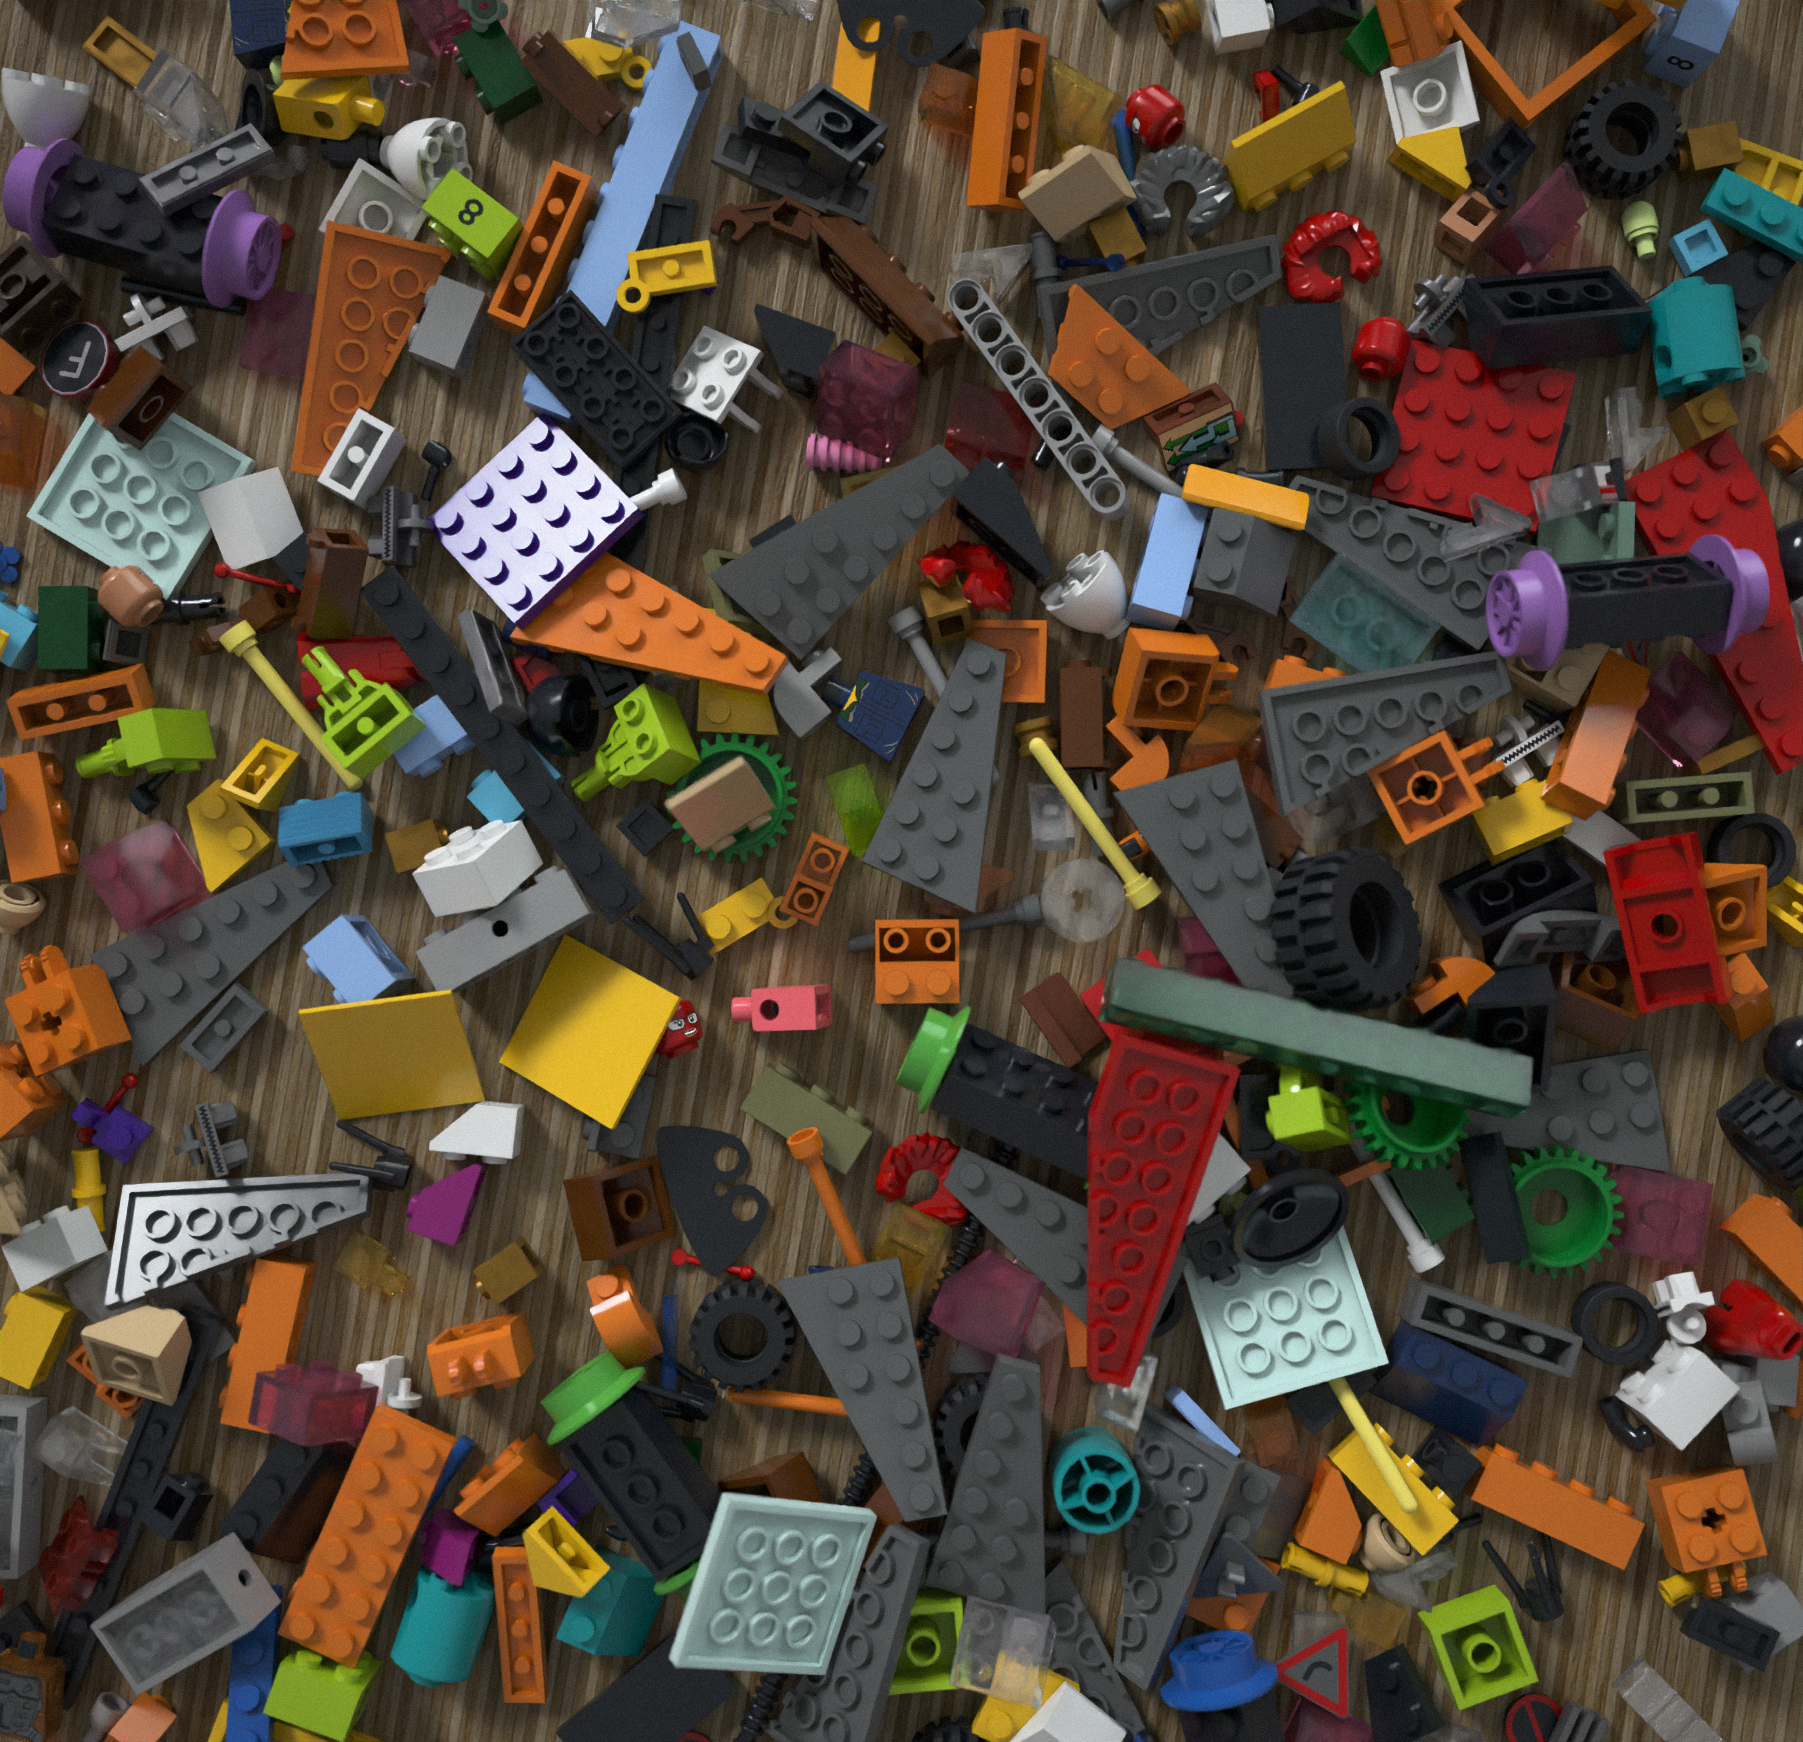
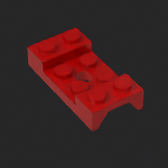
[1603,831,1734,1015]

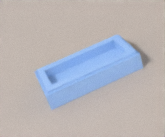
[1165,1384,1241,1456]

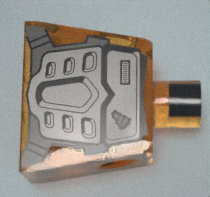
[0,1631,65,1742]

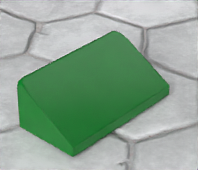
[1339,4,1390,78]

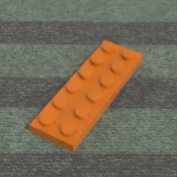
[277,1403,458,1669]

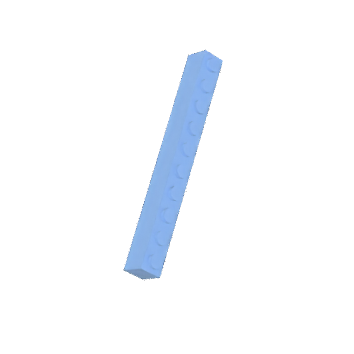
[522,18,725,428]

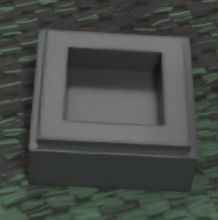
[676,31,712,92]

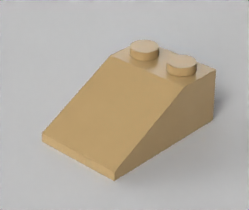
[665,756,777,854]

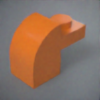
[1103,715,1169,792]
[1403,956,1495,1014]
[586,1263,664,1370]

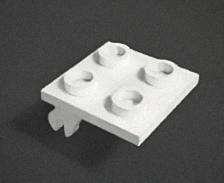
[669,326,784,434]

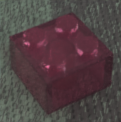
[817,339,918,462]
[248,1360,379,1447]

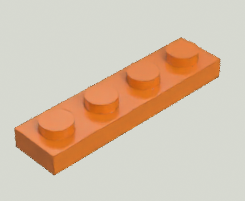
[492,1547,549,1703]

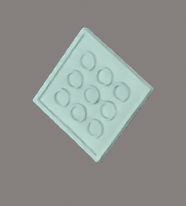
[26,377,257,600]
[1178,1225,1389,1410]
[669,1493,877,1675]

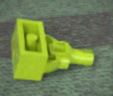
[301,646,427,779]
[571,683,701,802]
[76,708,216,778]
[1266,1015,1353,1153]

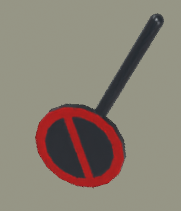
[1504,1692,1562,1742]

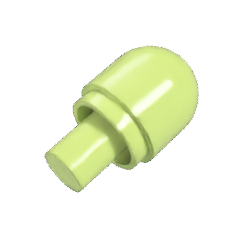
[1621,201,1659,260]

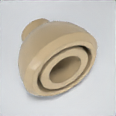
[0,879,46,934]
[1358,1513,1415,1571]

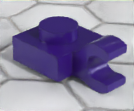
[70,1098,154,1164]

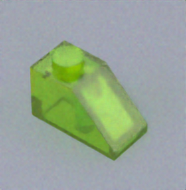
[825,763,883,857]

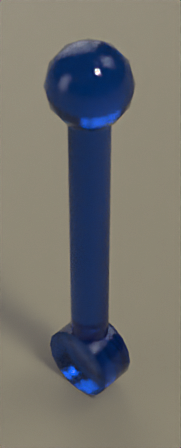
[1056,253,1125,271]

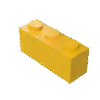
[1327,1422,1459,1556]

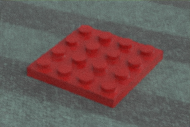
[1370,339,1577,536]

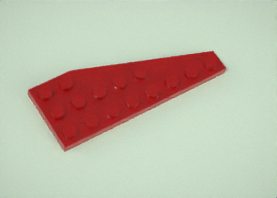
[1622,429,1803,775]
[1086,1032,1241,1389]

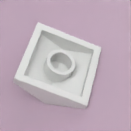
[1380,40,1480,144]
[318,158,427,240]
[198,467,304,570]
[1010,1681,1126,1742]

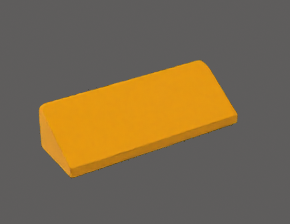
[832,17,882,113]
[1181,464,1310,531]

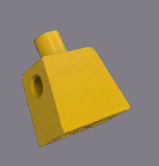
[273,75,385,140]

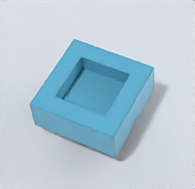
[1667,218,1728,277]

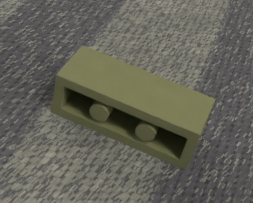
[1610,772,1755,825]
[740,1062,873,1175]

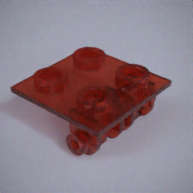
[944,381,1040,480]
[38,1495,119,1616]

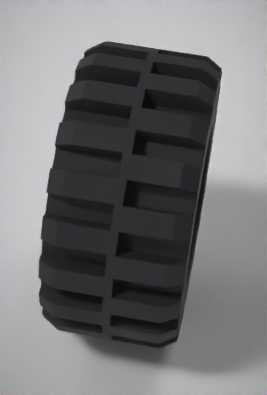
[1271,847,1422,1015]

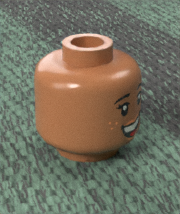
[97,565,164,628]

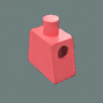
[731,984,833,1031]

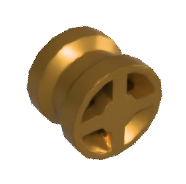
[1153,0,1202,45]
[1012,716,1059,759]

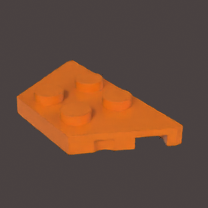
[1047,284,1191,430]

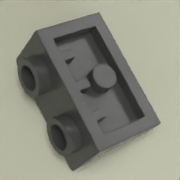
[582,1073,658,1159]

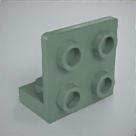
[1535,501,1635,564]

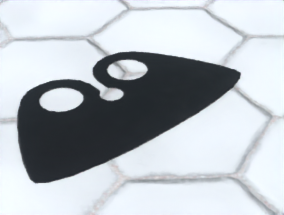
[837,0,985,67]
[657,1126,768,1276]

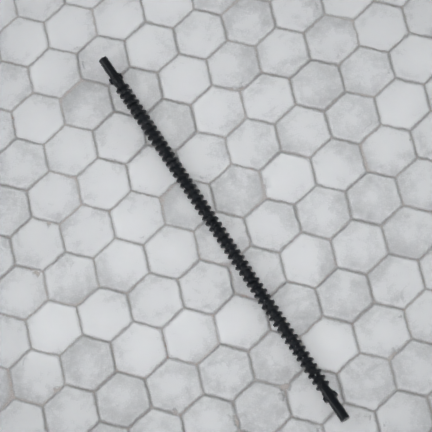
[733,1141,1018,1742]

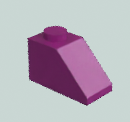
[406,1160,489,1247]
[418,1508,485,1586]

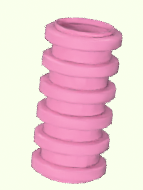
[806,433,883,476]

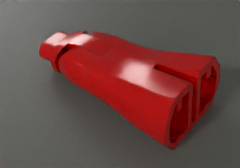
[297,632,427,712]
[1702,1279,1803,1361]

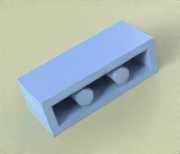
[1125,493,1210,632]
[394,670,477,778]

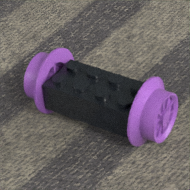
[3,138,282,308]
[1486,534,1770,671]

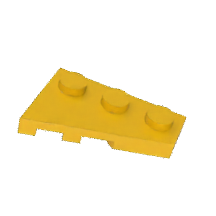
[697,608,780,737]

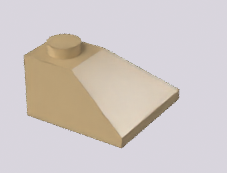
[80,1305,192,1406]

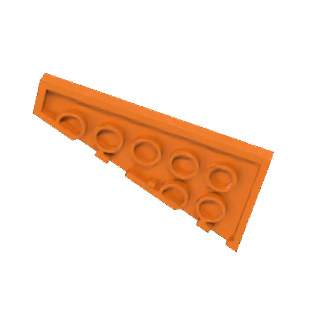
[280,0,409,80]
[291,220,452,477]
[510,552,789,696]

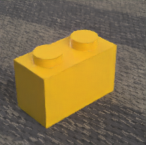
[1471,779,1573,866]
[0,1286,81,1390]

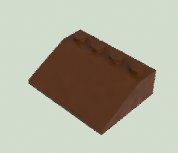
[810,217,964,380]

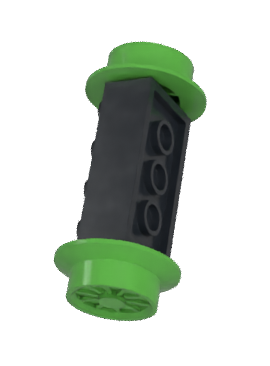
[895,1005,1099,1190]
[540,1350,722,1605]

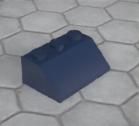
[1368,1318,1529,1447]

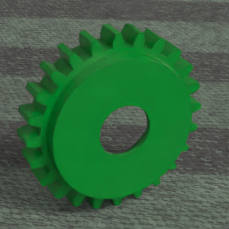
[666,732,798,864]
[1342,1036,1472,1172]
[1508,1144,1624,1278]

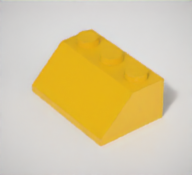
[1221,81,1357,214]

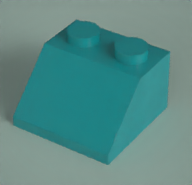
[556,1544,665,1656]

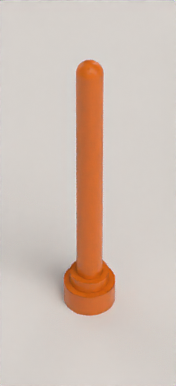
[787,1127,867,1266]
[727,1386,849,1417]

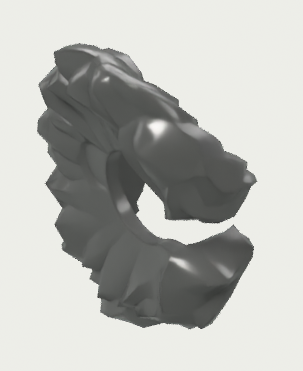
[1129,144,1234,238]

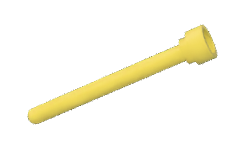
[219,620,363,790]
[1029,738,1161,910]
[1328,1376,1418,1514]

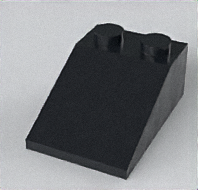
[950,456,1052,591]

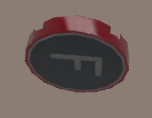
[40,320,119,402]

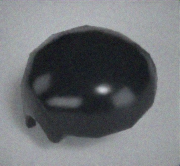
[664,411,729,474]

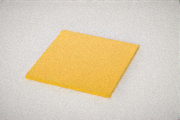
[499,934,682,1130]
[299,990,486,1120]

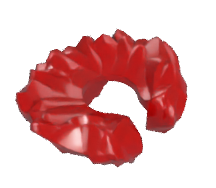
[1280,210,1383,303]
[916,540,1015,612]
[875,1132,968,1230]

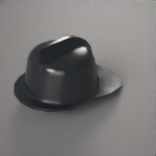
[235,69,290,147]

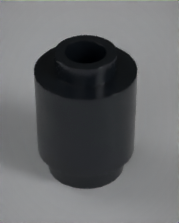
[321,126,384,169]

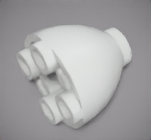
[2,67,91,150]
[379,117,473,200]
[1040,550,1131,640]

